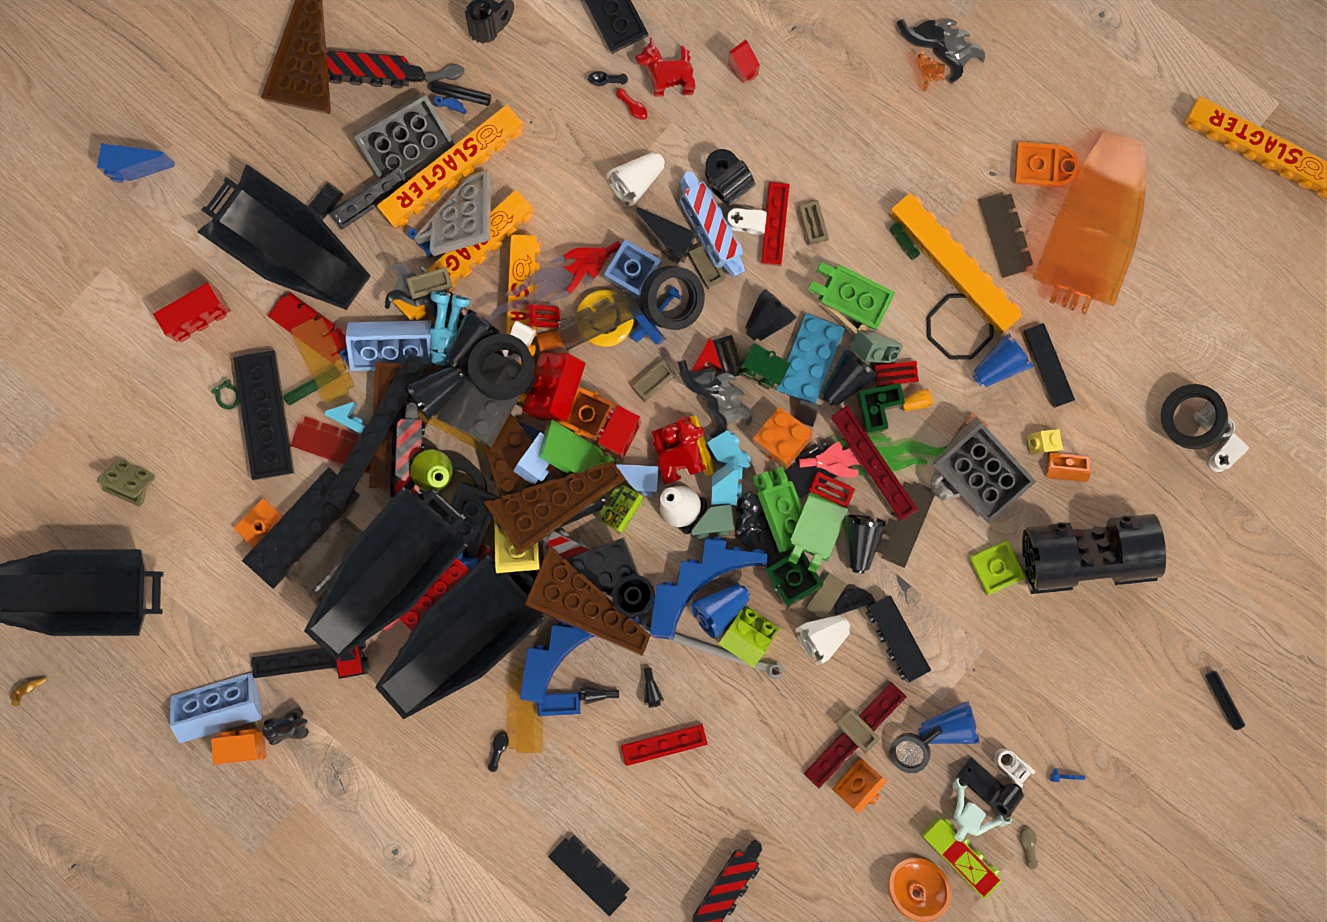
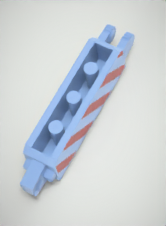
[679,171,745,278]

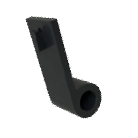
[957,757,1024,817]

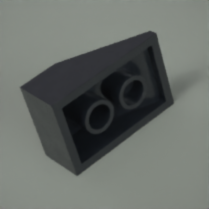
[635,207,695,264]

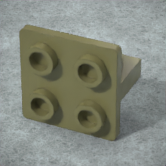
[97,459,155,507]

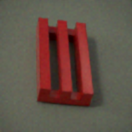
[525,304,561,329]
[874,361,919,387]
[808,472,855,508]

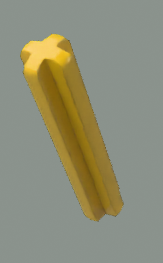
[691,415,715,476]

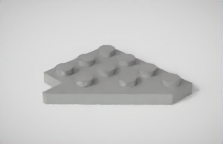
[415,170,491,256]

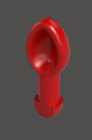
[616,89,648,120]

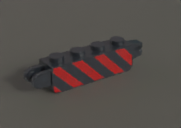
[327,50,425,89]
[390,400,425,498]
[693,840,763,922]

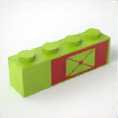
[920,817,1002,899]

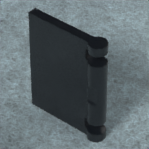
[781,439,837,498]

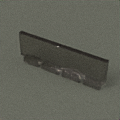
[978,192,1034,278]
[557,289,642,351]
[876,481,935,568]

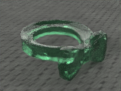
[211,379,240,410]

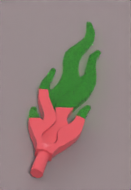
[799,436,948,478]

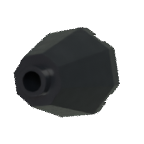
[745,289,797,341]

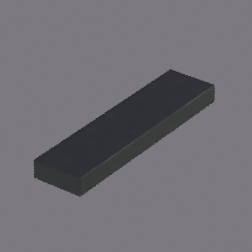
[329,166,408,230]
[1023,323,1075,408]
[251,648,337,678]

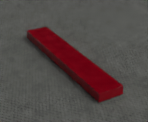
[829,405,918,522]
[803,682,907,789]

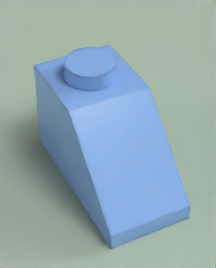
[513,432,550,485]
[616,464,658,497]

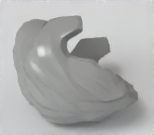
[931,470,961,501]

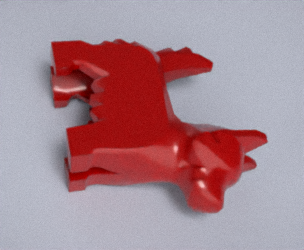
[635,37,696,97]
[653,416,706,485]

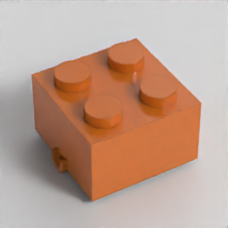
[559,386,616,444]
[753,406,813,470]
[211,728,266,765]

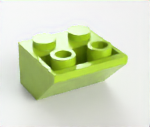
[718,605,779,668]

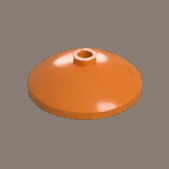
[888,858,951,922]

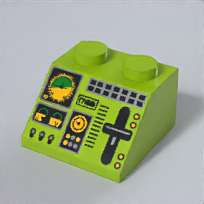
[599,485,644,535]

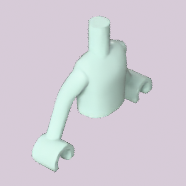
[952,778,1012,842]

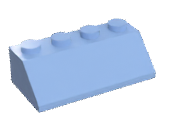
[346,320,434,371]
[170,672,262,743]

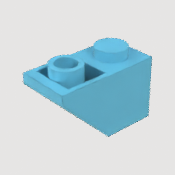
[707,430,751,470]
[711,458,742,505]

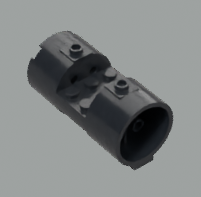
[1022,514,1166,594]

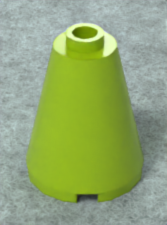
[410,450,453,492]

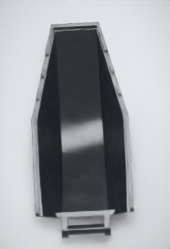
[197,164,371,310]
[304,487,468,660]
[0,549,164,636]
[375,555,546,720]

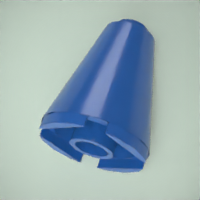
[973,333,1034,387]
[690,584,750,638]
[918,701,980,744]

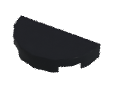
[835,588,876,616]

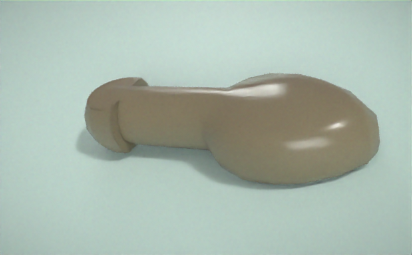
[1020,826,1038,869]

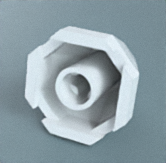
[795,615,850,665]

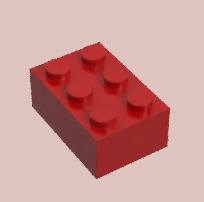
[153,282,231,342]
[522,353,586,422]
[596,405,641,461]

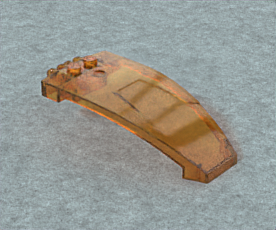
[1033,130,1146,314]

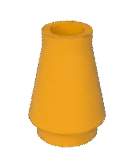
[903,388,934,412]

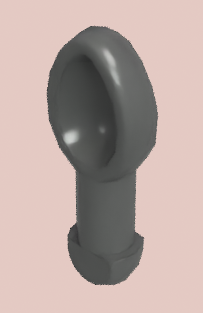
[425,64,464,83]

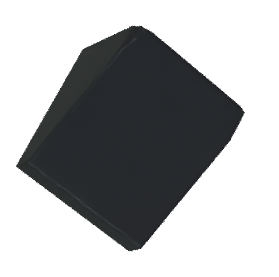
[794,400,820,427]

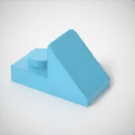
[324,402,366,434]

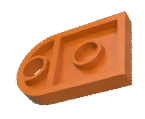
[1014,142,1079,187]

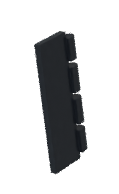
[548,835,630,917]

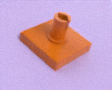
[234,498,283,548]
[832,758,887,814]

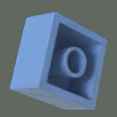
[604,239,661,300]

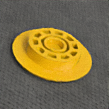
[576,289,634,347]

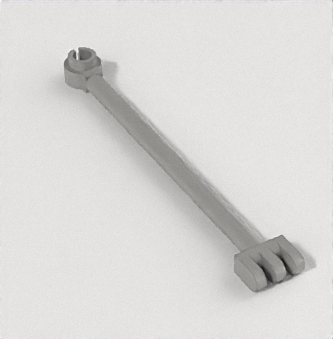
[636,616,784,679]

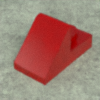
[691,339,721,372]

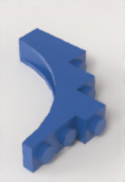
[650,537,769,640]
[520,617,640,703]

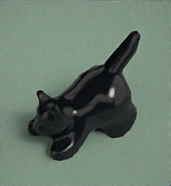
[735,491,763,537]
[263,708,309,745]

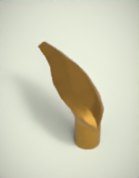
[10,678,48,706]

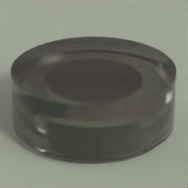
[721,568,742,584]

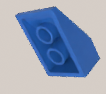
[97,143,175,183]

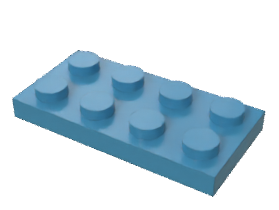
[776,313,845,404]

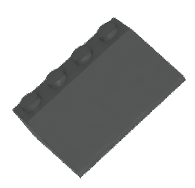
[352,92,455,179]
[436,353,521,447]
[933,417,1036,524]

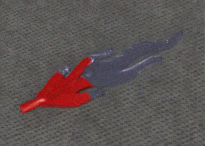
[488,241,621,323]

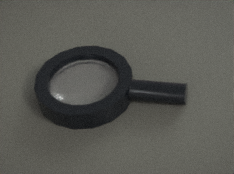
[889,726,943,773]

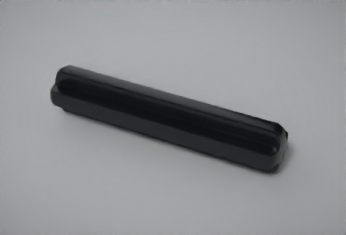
[431,81,492,106]
[1206,671,1245,731]

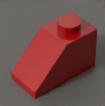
[728,39,760,83]

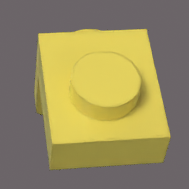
[1027,429,1063,455]

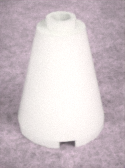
[607,152,665,206]
[659,486,701,527]

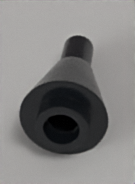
[643,668,664,708]
[580,684,619,705]

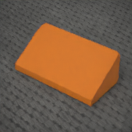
[537,325,581,352]
[1046,452,1091,482]

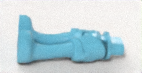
[429,291,470,365]

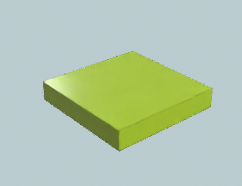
[969,540,1026,595]

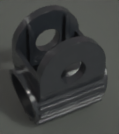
[465,0,514,44]
[705,149,756,205]

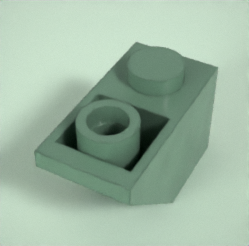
[851,330,903,363]
[691,505,734,539]

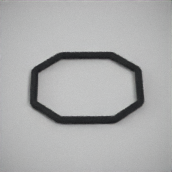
[927,294,994,360]

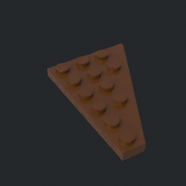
[261,0,331,114]

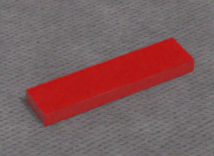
[761,182,790,266]
[621,724,708,766]

